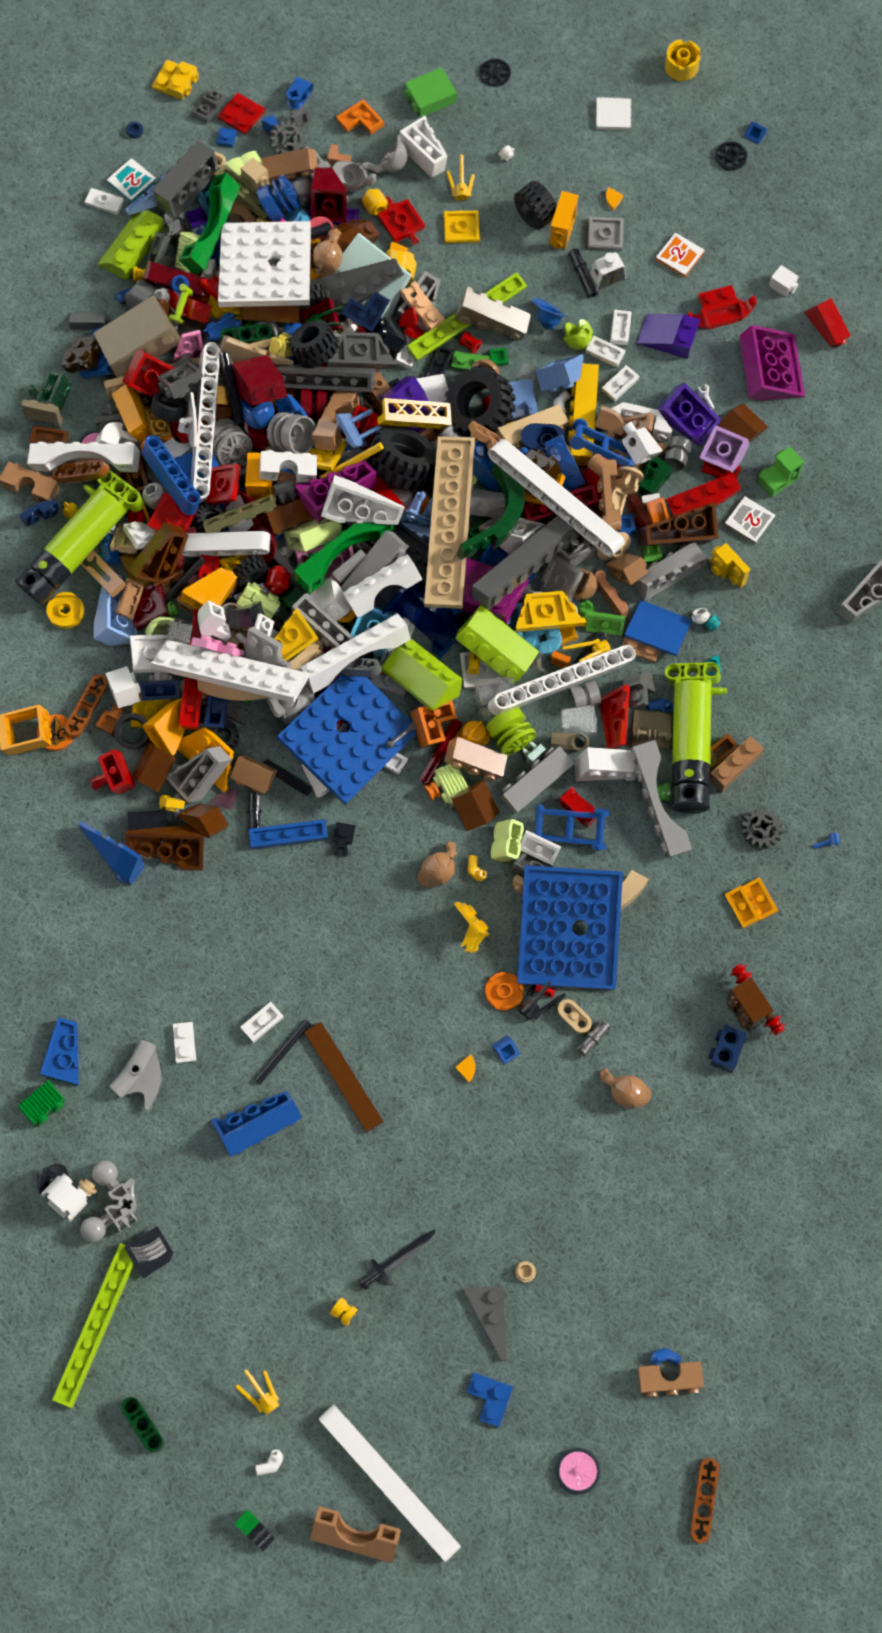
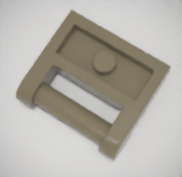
[21,399,63,428]

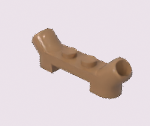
[588,453,621,531]

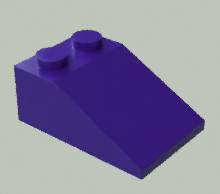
[637,314,700,359]
[379,376,434,432]
[656,382,721,446]

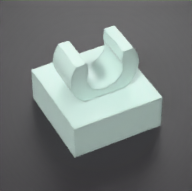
[523,742,546,765]

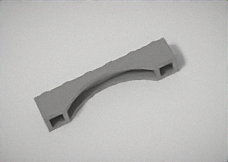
[629,740,692,858]

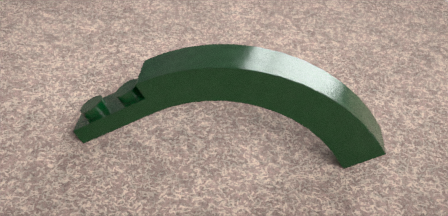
[456,463,525,560]

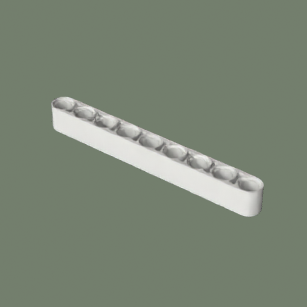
[190,342,220,503]
[488,439,625,557]
[488,645,636,715]
[318,1404,461,1562]

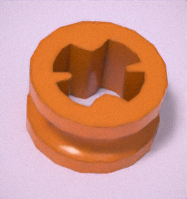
[424,782,441,801]

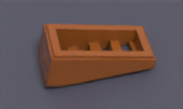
[710,733,739,771]

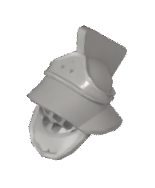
[265,685,316,724]

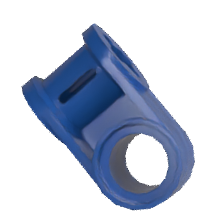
[286,77,314,110]

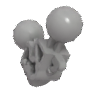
[80,1160,138,1243]

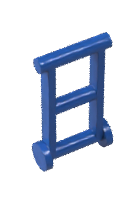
[570,419,634,468]
[534,804,609,850]

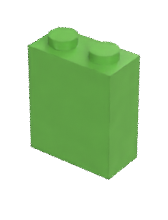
[404,67,457,118]

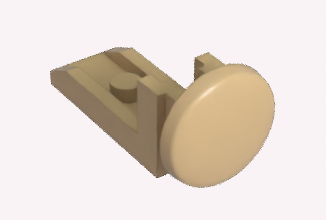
[601,466,644,518]

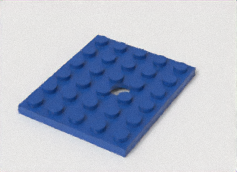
[276,675,416,805]
[518,865,623,989]

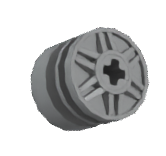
[267,412,316,454]
[204,419,253,465]

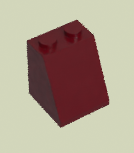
[311,167,347,223]
[232,354,287,405]

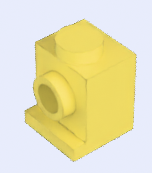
[269,333,294,357]

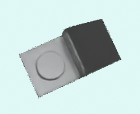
[145,232,175,266]

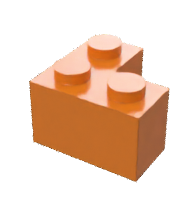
[410,700,457,748]

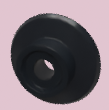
[37,1164,68,1198]

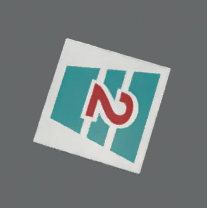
[107,158,156,203]

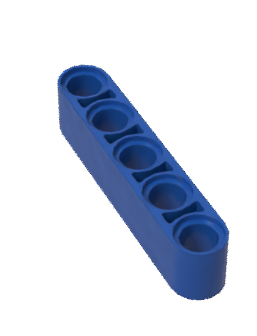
[142,435,201,515]

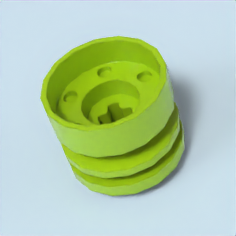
[486,707,537,756]

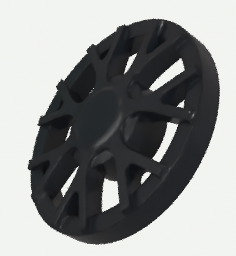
[479,58,511,87]
[715,141,748,171]

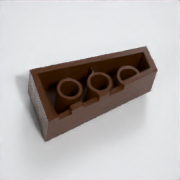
[640,502,719,547]

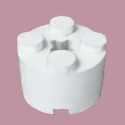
[41,1174,88,1222]

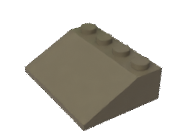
[94,295,180,378]

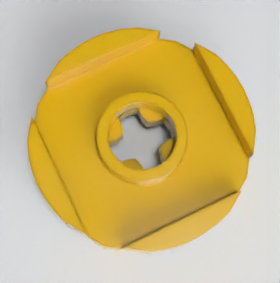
[46,592,85,629]

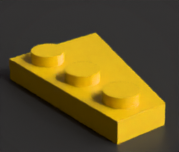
[274,608,319,661]

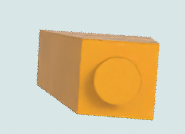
[112,384,151,443]
[180,568,237,611]
[142,699,185,756]

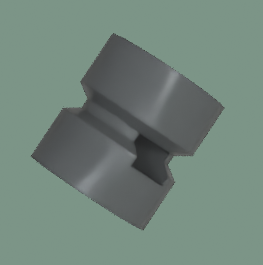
[663,436,692,471]

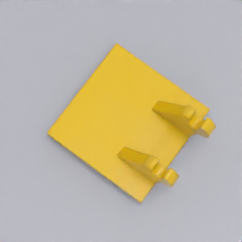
[454,902,490,953]

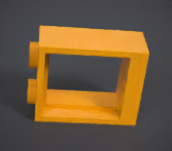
[549,191,579,249]
[0,704,52,755]

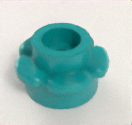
[704,614,721,631]

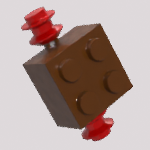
[727,964,786,1036]

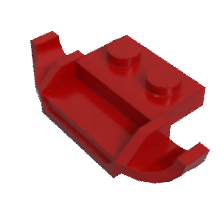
[688,285,757,330]

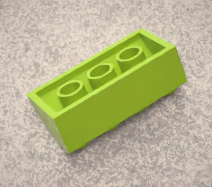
[97,210,165,281]
[455,604,539,685]
[381,639,462,711]

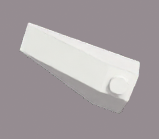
[321,475,404,525]

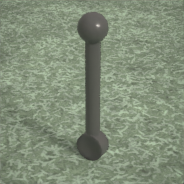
[386,723,416,748]

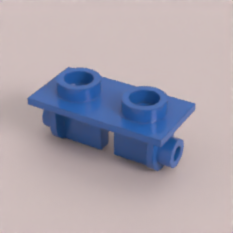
[203,312,241,342]

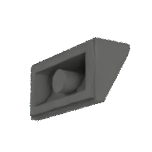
[69,313,107,329]

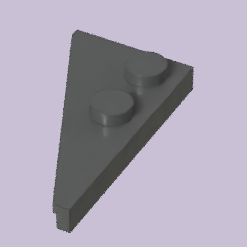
[464,1286,507,1361]

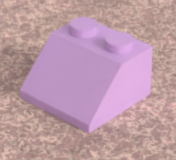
[700,425,749,473]

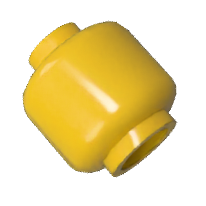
[362,189,388,216]

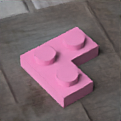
[191,635,245,658]

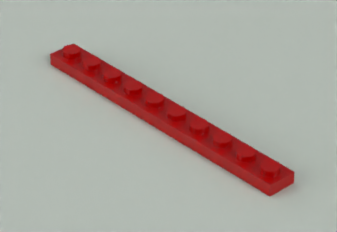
[178,554,220,730]

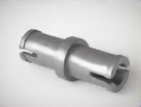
[576,1020,611,1057]

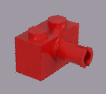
[90,749,136,795]

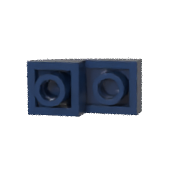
[20,499,59,527]

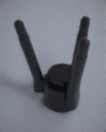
[519,981,566,1021]

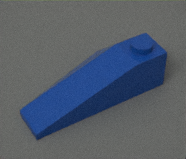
[78,821,145,885]

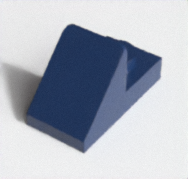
[204,695,228,729]

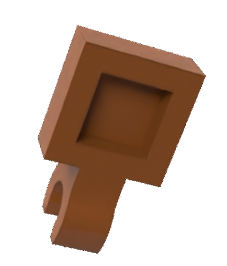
[95,702,125,736]

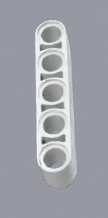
[181,531,270,557]

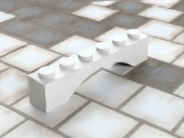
[27,442,140,472]
[300,614,411,693]

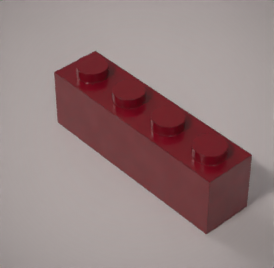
[524,485,599,524]

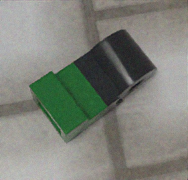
[235,1510,275,1552]

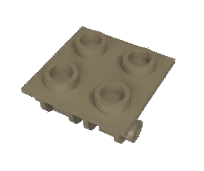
[632,710,672,749]

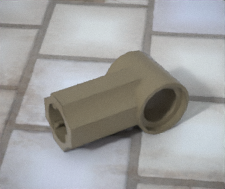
[551,732,590,751]

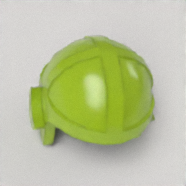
[563,319,593,350]

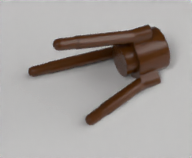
[151,567,187,602]

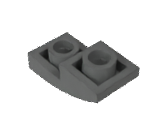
[192,88,226,124]

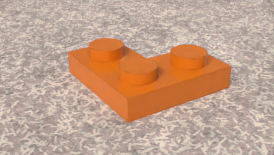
[336,99,384,134]

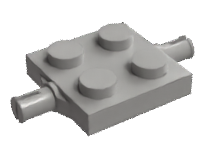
[236,627,291,669]

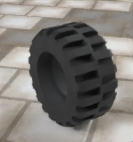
[444,366,516,436]
[366,425,437,491]

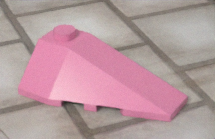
[171,330,203,364]

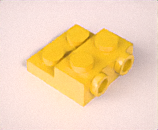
[152,60,199,100]
[709,543,751,588]

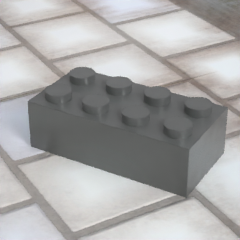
[152,140,219,220]

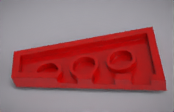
[666,472,741,516]

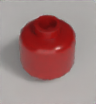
[265,565,290,595]

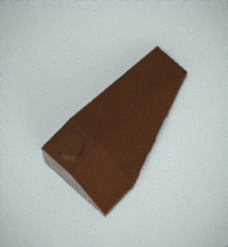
[311,218,380,254]
[125,825,205,871]

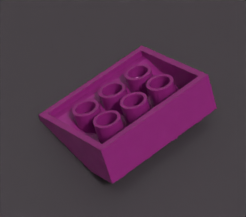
[739,325,805,401]
[457,558,529,625]

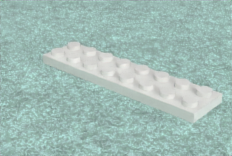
[151,640,308,703]

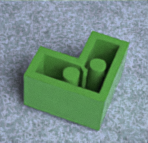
[757,447,804,498]

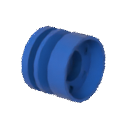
[257,175,301,222]

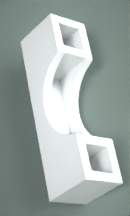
[343,554,422,618]

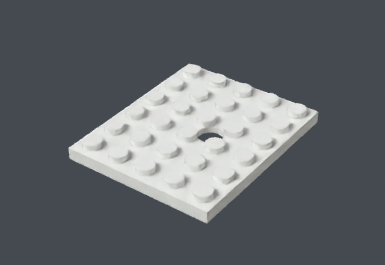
[218,221,311,307]

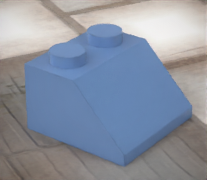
[535,354,584,392]

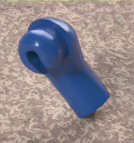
[646,698,674,713]
[650,1348,682,1366]

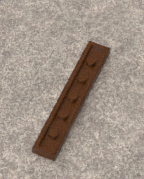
[304,1022,384,1133]

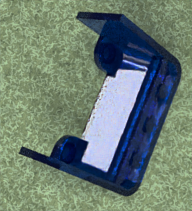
[382,582,465,661]

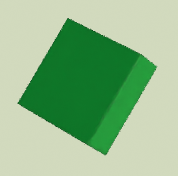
[489,347,509,366]

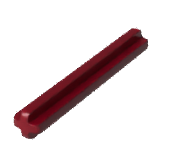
[419,719,462,785]

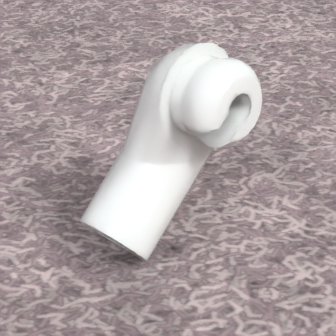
[256,1449,283,1476]

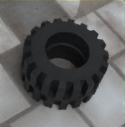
[513,180,557,230]
[289,320,339,368]

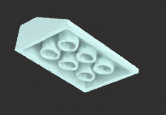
[333,233,412,318]

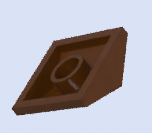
[718,403,768,443]
[132,743,177,792]
[451,779,500,831]
[178,803,229,839]

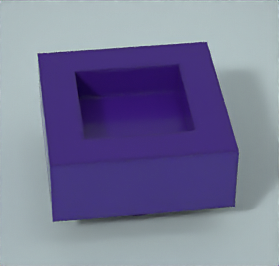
[186,207,208,229]

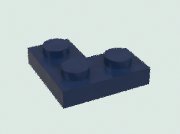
[342,291,390,332]

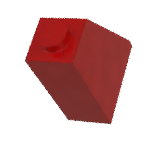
[167,288,212,323]
[803,298,851,347]

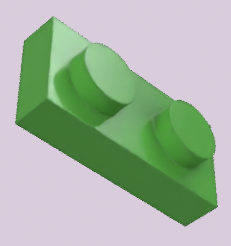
[452,351,490,371]
[585,611,625,636]

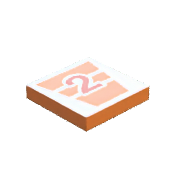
[656,233,705,277]

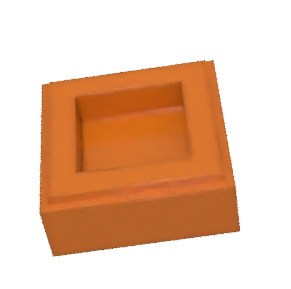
[550,651,571,669]

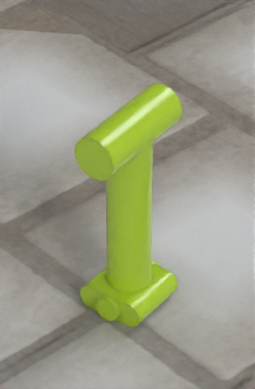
[169,284,193,324]

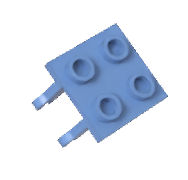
[508,379,538,420]
[335,409,382,448]
[399,491,433,527]

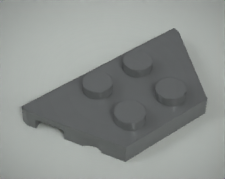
[327,332,397,368]

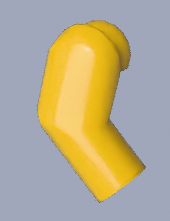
[468,855,487,881]

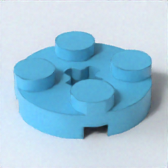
[524,628,562,657]

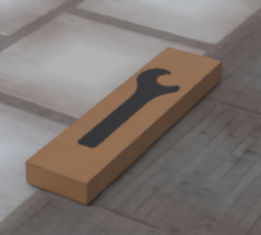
[81,550,127,597]

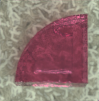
[214,790,239,809]

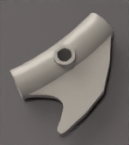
[109,1040,162,1111]

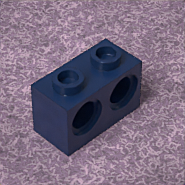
[708,1025,747,1073]

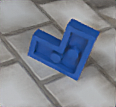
[467,1372,513,1428]

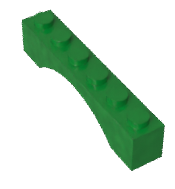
[179,172,240,274]
[294,522,394,595]

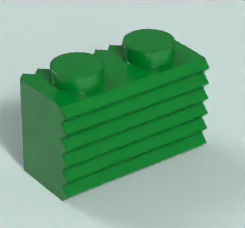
[17,1080,66,1127]

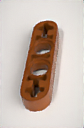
[52,459,109,483]
[65,674,108,739]
[690,1458,719,1543]

